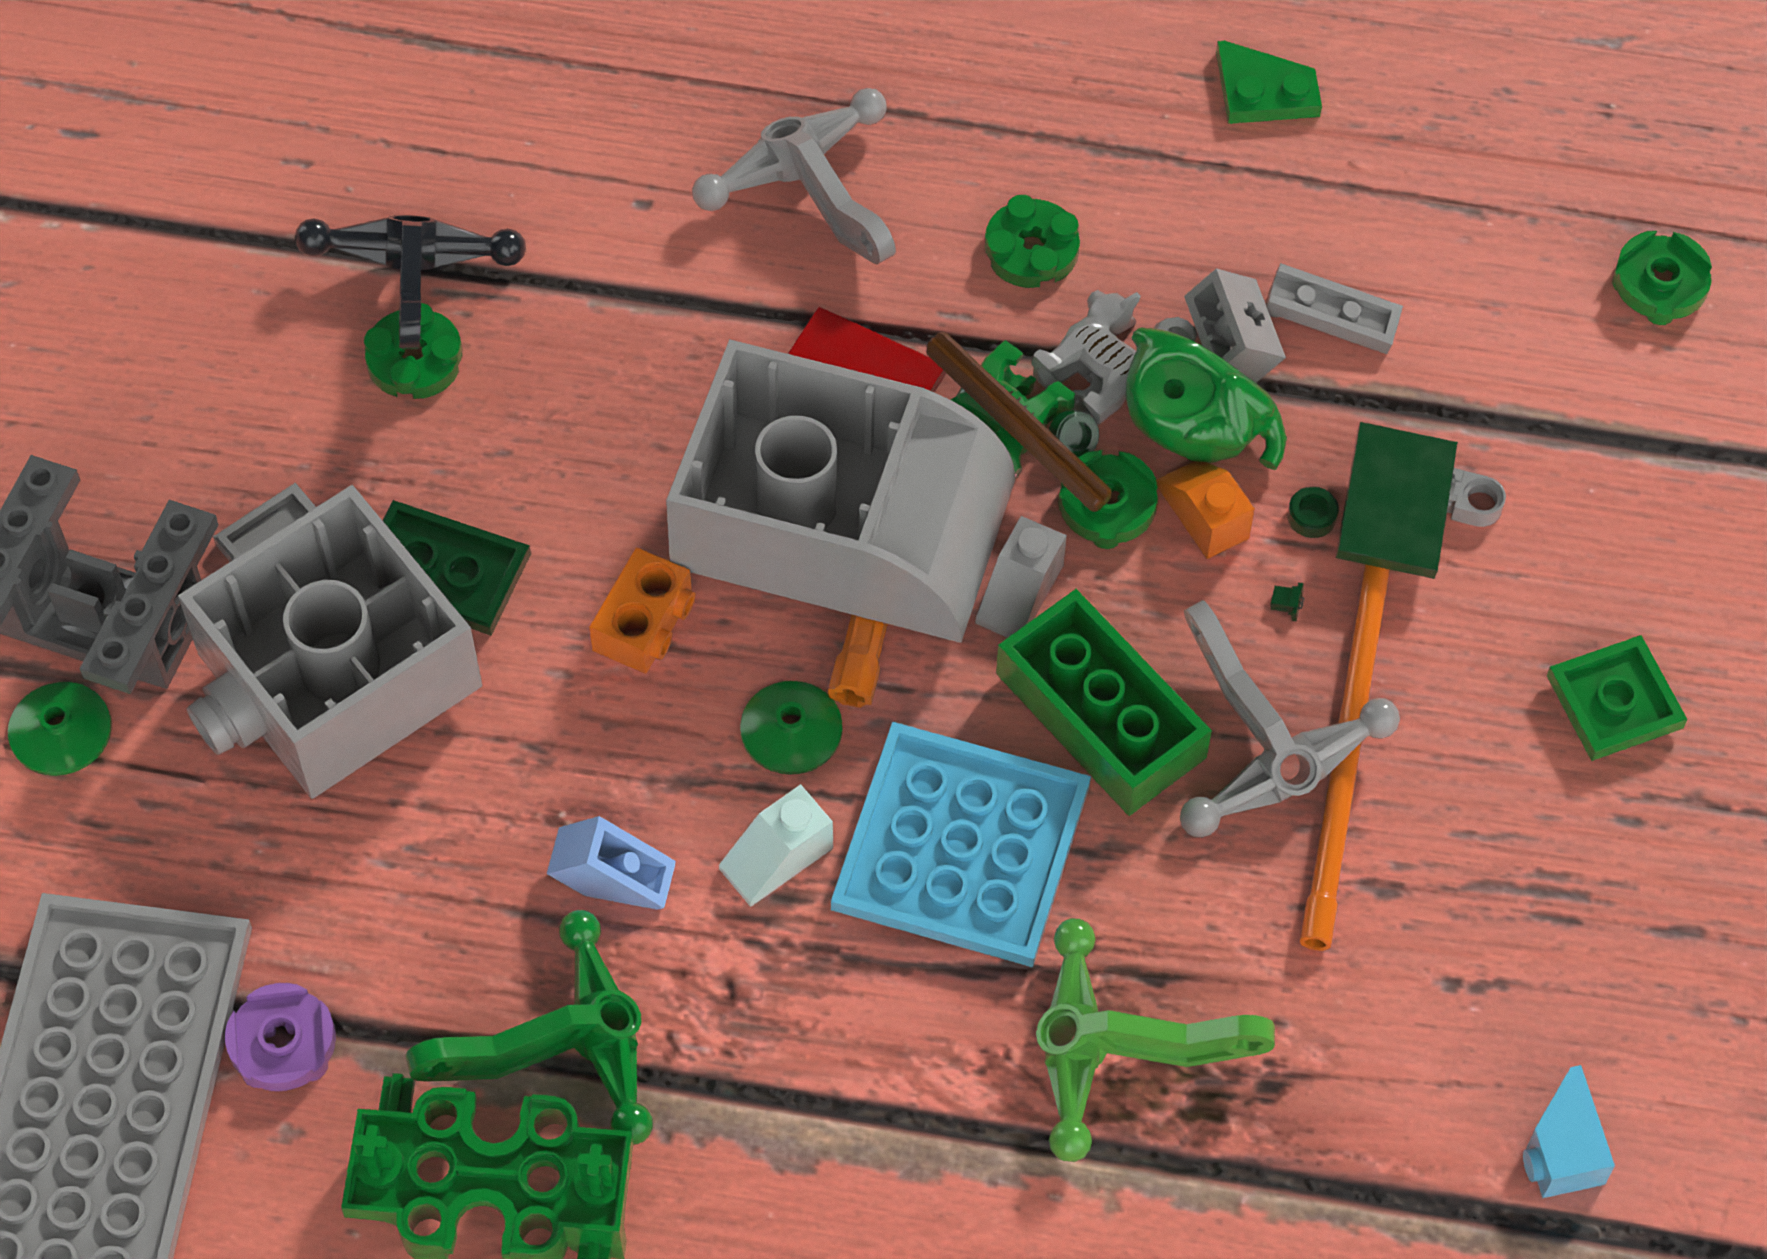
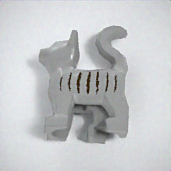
[1031,290,1198,425]

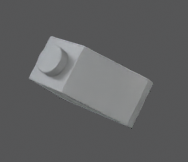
[975,516,1067,638]

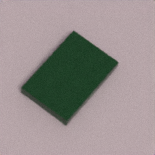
[1336,422,1458,579]
[382,500,531,636]

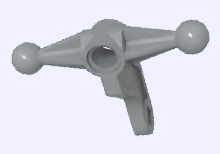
[692,88,896,264]
[1180,600,1400,838]

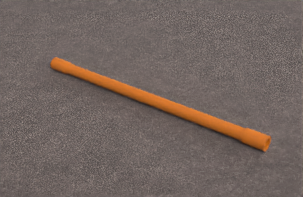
[1300,564,1390,951]

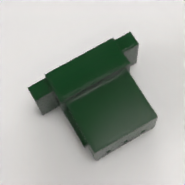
[1270,583,1304,622]

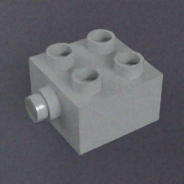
[178,485,483,799]

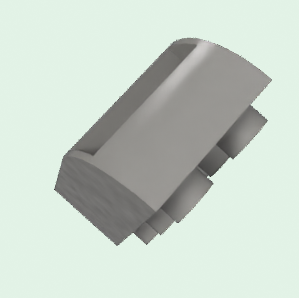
[666,339,1015,643]

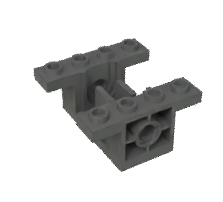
[0,455,219,694]

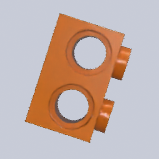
[589,547,696,674]

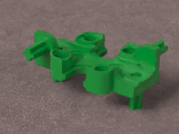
[341,1073,634,1259]

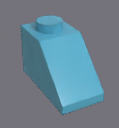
[1523,1065,1615,1198]

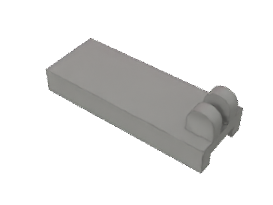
[1266,263,1403,354]

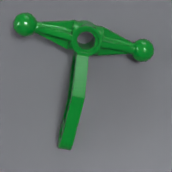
[405,909,653,1146]

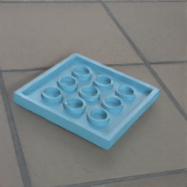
[831,722,1091,967]

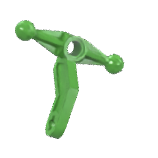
[1036,918,1275,1162]

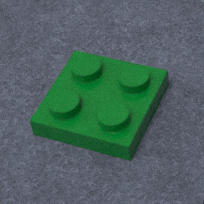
[1547,635,1688,761]

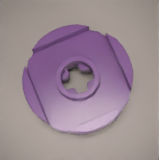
[225,983,336,1091]

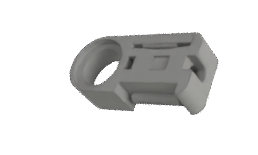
[1447,468,1506,527]

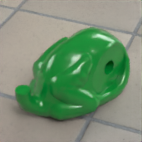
[1125,327,1287,470]

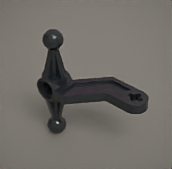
[294,215,526,349]

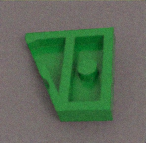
[1216,40,1322,124]

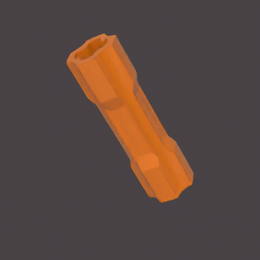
[828,614,888,708]

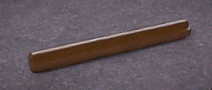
[926,332,1112,512]

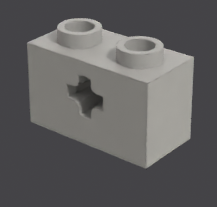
[1184,268,1286,383]

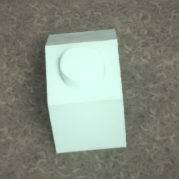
[719,784,833,907]

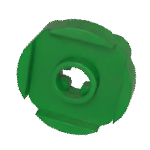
[984,195,1080,288]
[1612,231,1712,325]
[364,303,462,399]
[1058,450,1158,549]

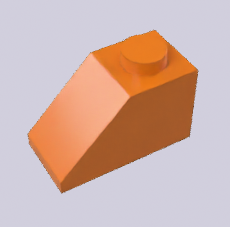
[1156,461,1255,559]

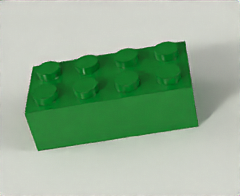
[996,588,1212,816]

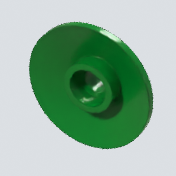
[740,681,843,775]
[8,682,112,776]

